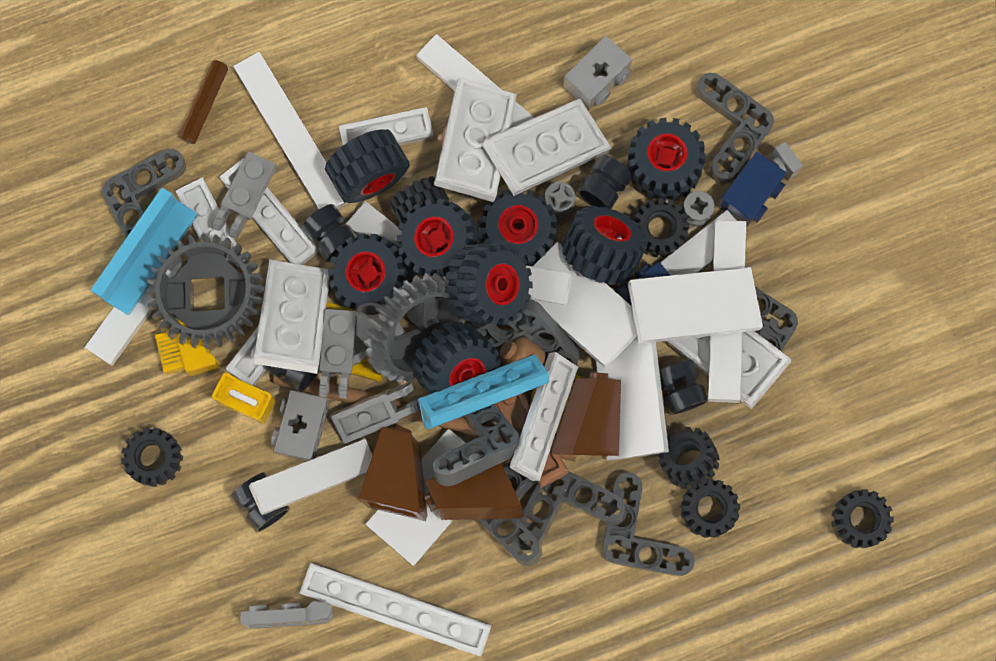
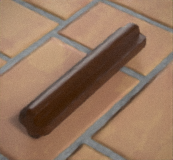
[179,60,228,144]

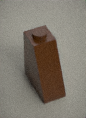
[551,373,621,456]
[358,426,428,521]
[424,455,524,520]

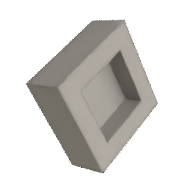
[770,142,803,181]

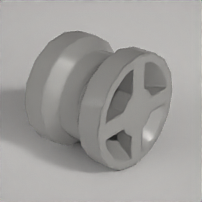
[545,182,575,218]
[681,191,714,227]

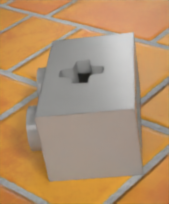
[563,36,632,110]
[271,390,330,462]

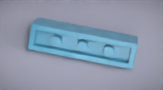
[91,188,197,315]
[418,354,550,429]

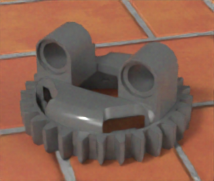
[146,233,264,349]
[356,273,464,383]

